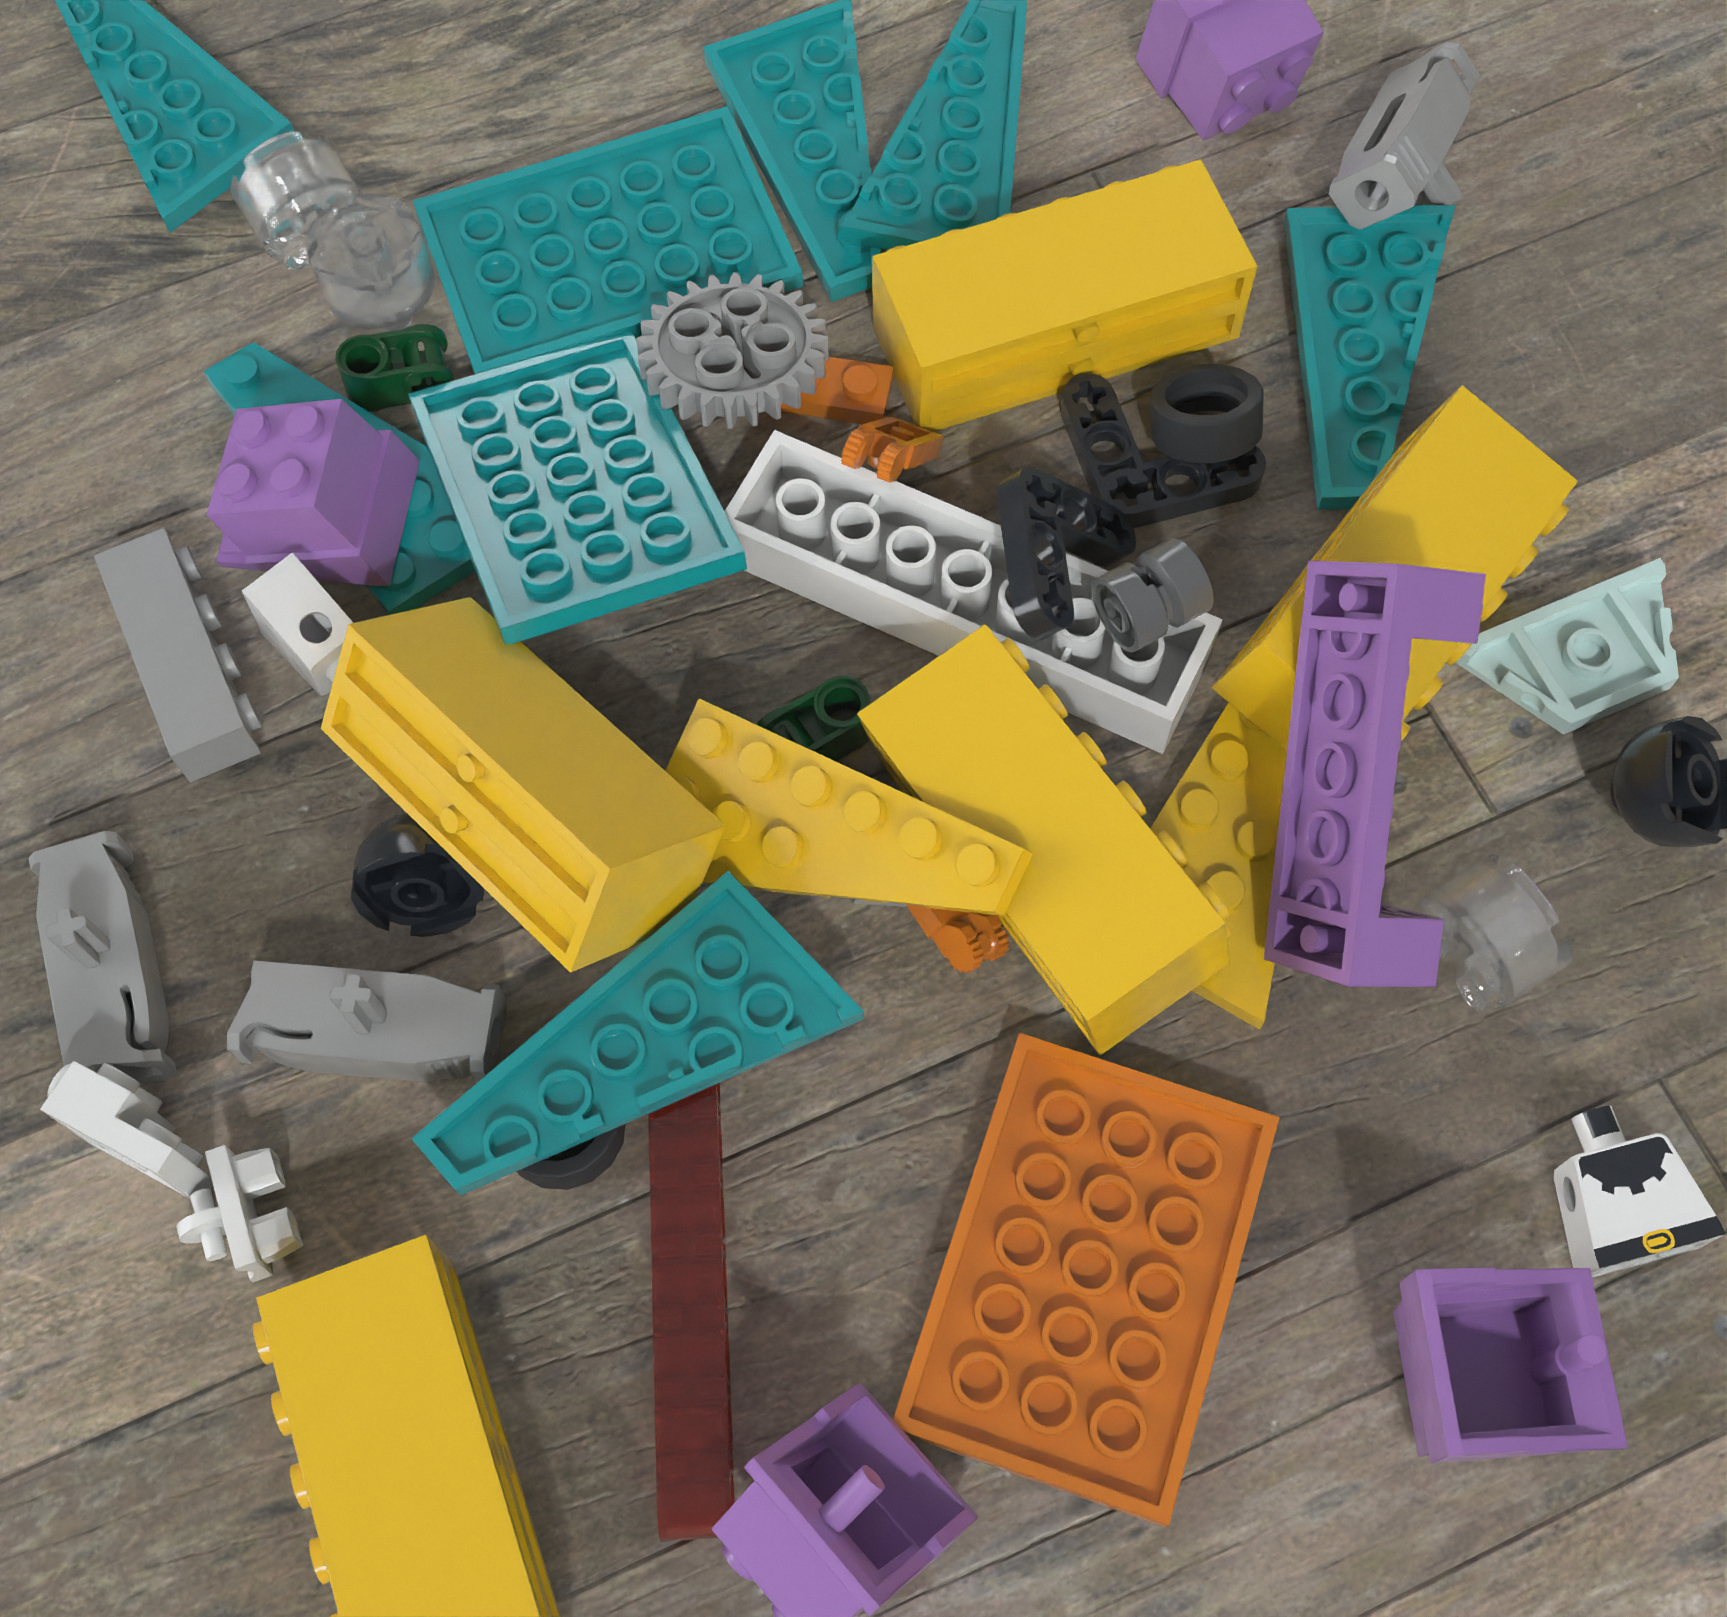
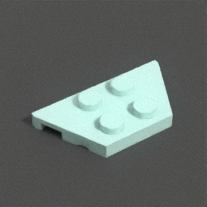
[1455,558,1679,735]

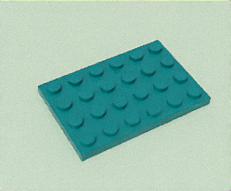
[412,106,803,375]
[408,330,747,644]

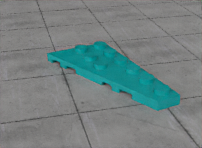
[55,0,297,233]
[703,0,881,302]
[836,0,1027,250]
[1283,205,1456,510]
[203,342,476,615]
[411,871,864,1196]

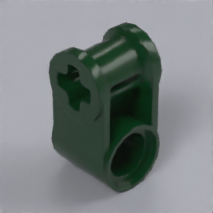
[335,324,455,412]
[756,676,871,761]

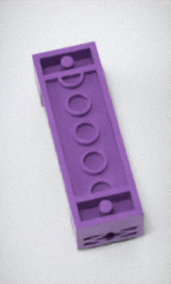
[1264,561,1486,987]

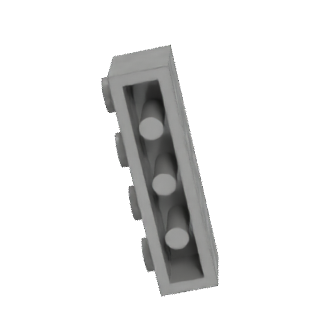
[93,528,262,783]

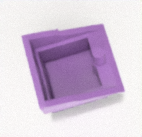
[1136,0,1324,140]
[207,399,419,586]
[1393,1267,1628,1464]
[712,1383,978,1617]

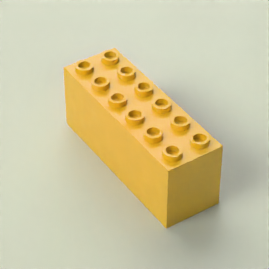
[872,159,1258,432]
[1211,385,1578,751]
[321,597,726,973]
[857,624,1232,1055]
[253,1235,561,1617]

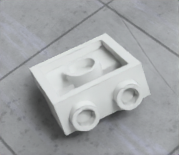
[40,1061,213,1199]

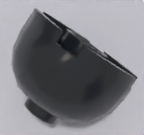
[1610,716,1727,847]
[351,814,484,937]

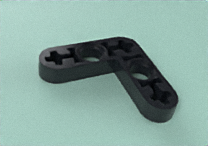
[1060,373,1266,529]
[997,466,1136,641]

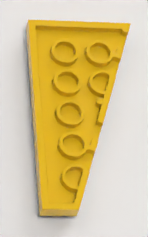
[665,699,1033,916]
[1150,703,1287,1030]

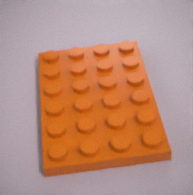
[893,1033,1280,1528]

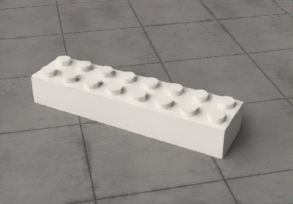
[724,430,1223,754]

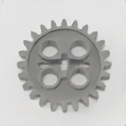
[636,273,829,429]

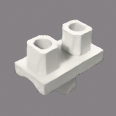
[176,1145,303,1282]

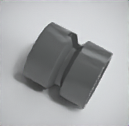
[1091,537,1214,653]

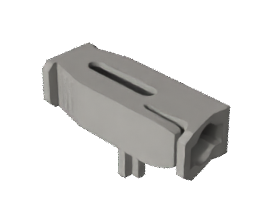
[1329,42,1480,229]
[28,831,177,1082]
[227,960,507,1083]

